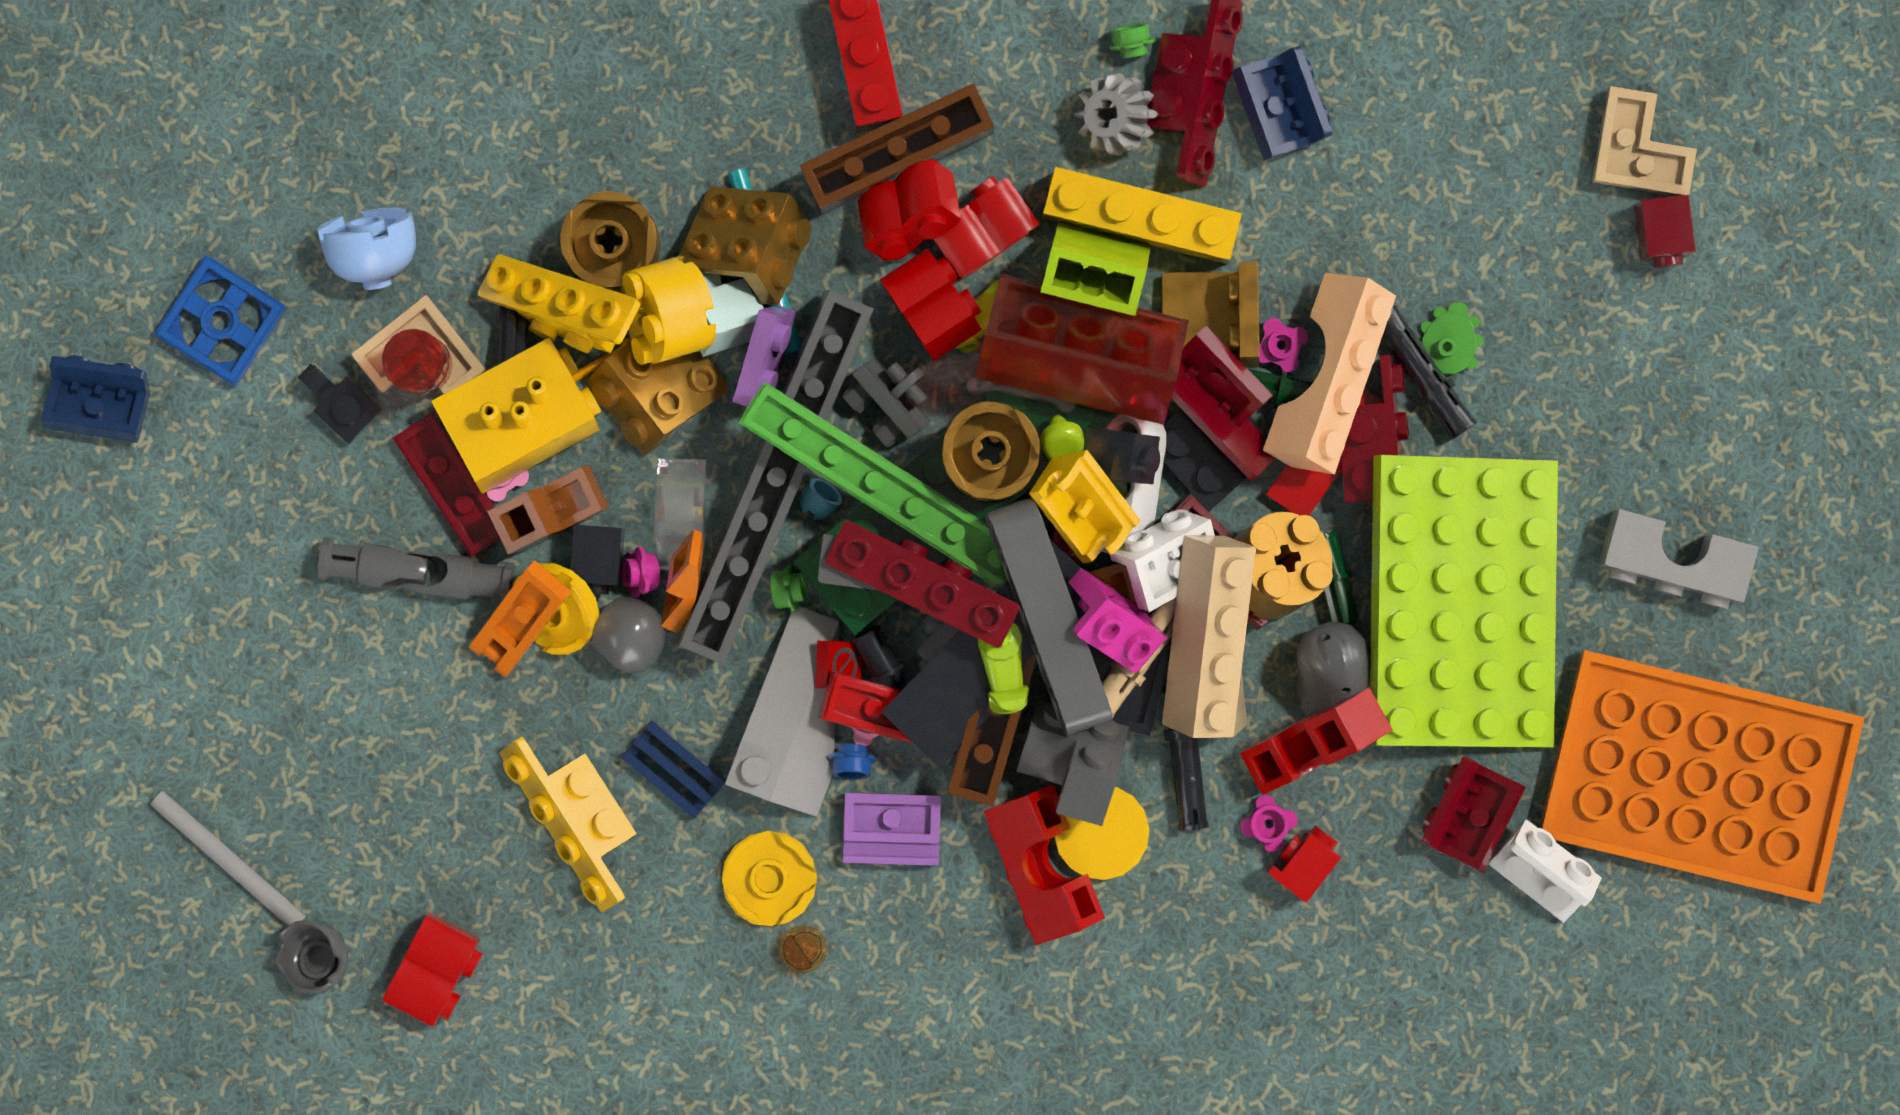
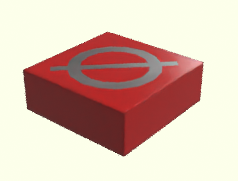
[815,640,862,689]

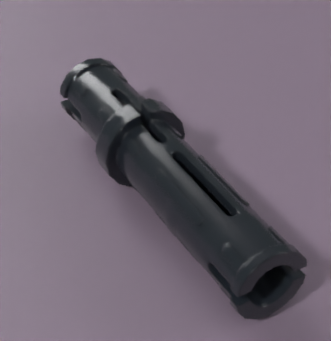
[1382,305,1477,440]
[1163,687,1209,831]

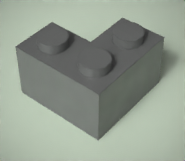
[1016,699,1129,826]

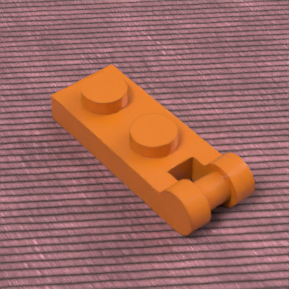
[469,561,572,678]

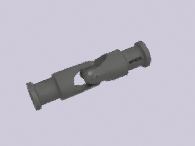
[317,538,515,603]

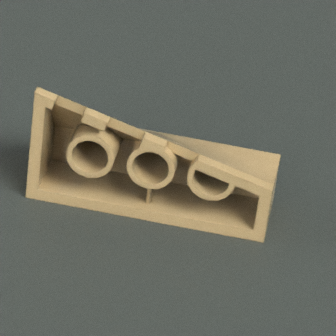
[1162,535,1256,738]

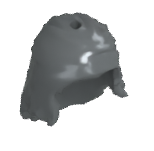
[1295,621,1371,717]

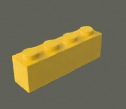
[1043,167,1242,265]

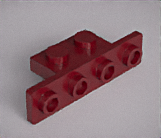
[1147,0,1243,187]
[1120,317,1276,480]
[1341,354,1409,503]
[825,521,1020,648]

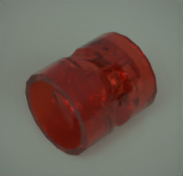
[382,329,453,395]

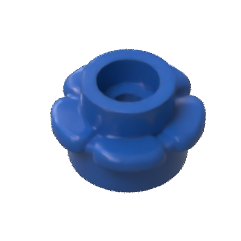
[829,744,876,779]

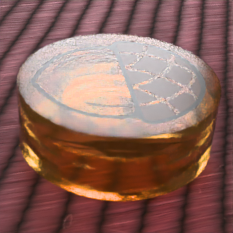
[779,925,827,974]

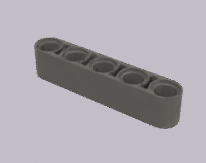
[985,496,1113,737]

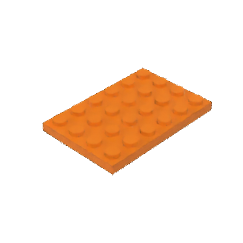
[1540,650,1865,904]

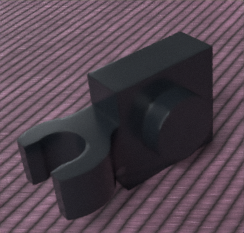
[298,364,383,444]

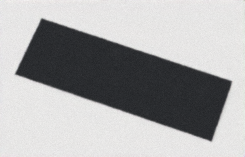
[881,538,1085,768]

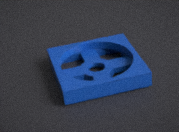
[154,254,288,387]

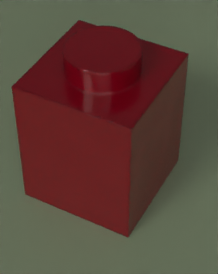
[1634,195,1696,268]

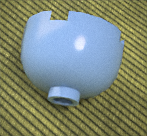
[317,208,416,290]

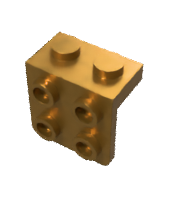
[679,187,812,305]
[586,343,728,457]

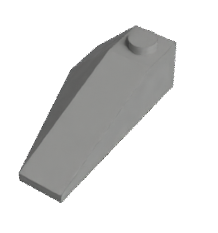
[725,606,839,817]

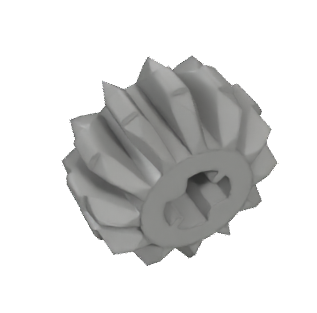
[1074,73,1159,155]

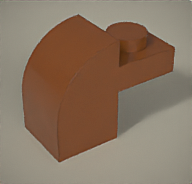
[487,465,609,555]

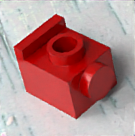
[1265,825,1342,903]

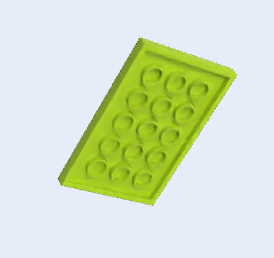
[1370,455,1558,748]

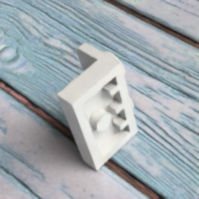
[1110,510,1215,612]
[1488,819,1602,923]

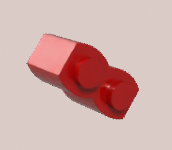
[857,159,961,261]
[933,176,1040,281]
[880,248,982,361]
[382,912,483,1027]

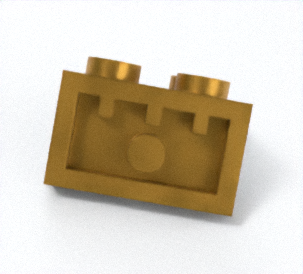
[1162,261,1259,367]

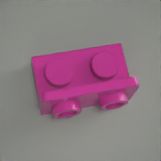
[1068,568,1167,672]

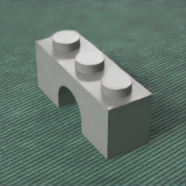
[1598,509,1759,610]

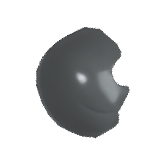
[593,597,667,672]
[275,920,349,993]

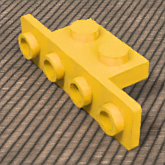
[478,254,640,354]
[500,737,637,912]

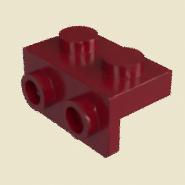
[1421,756,1526,873]

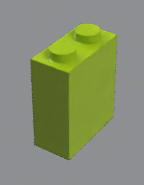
[1041,221,1151,316]

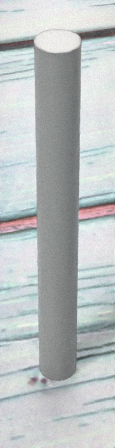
[150,791,306,926]

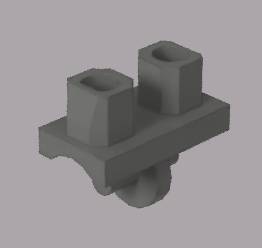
[843,358,931,447]

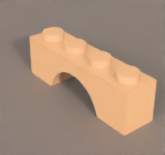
[1263,273,1396,474]

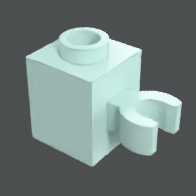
[700,272,764,357]

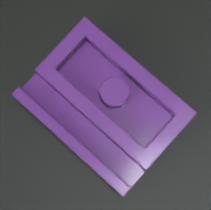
[732,305,796,406]
[843,792,941,865]

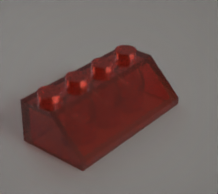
[975,274,1189,425]

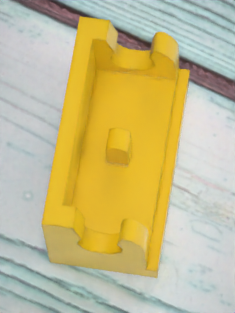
[1029,450,1141,563]

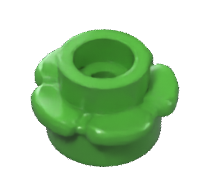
[1109,23,1155,58]
[771,565,807,612]

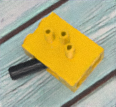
[431,306,601,494]

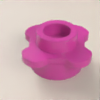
[1259,318,1308,372]
[621,547,660,598]
[1240,795,1298,852]

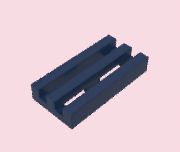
[621,721,726,819]

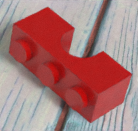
[829,0,903,133]
[1240,687,1392,795]
[984,784,1105,946]

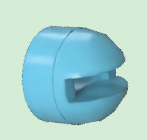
[800,478,842,520]

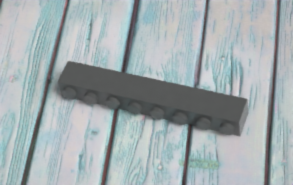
[674,290,874,665]

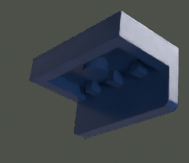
[1231,46,1332,161]
[41,355,150,443]

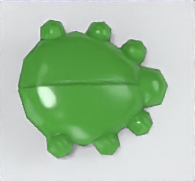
[1420,301,1484,374]

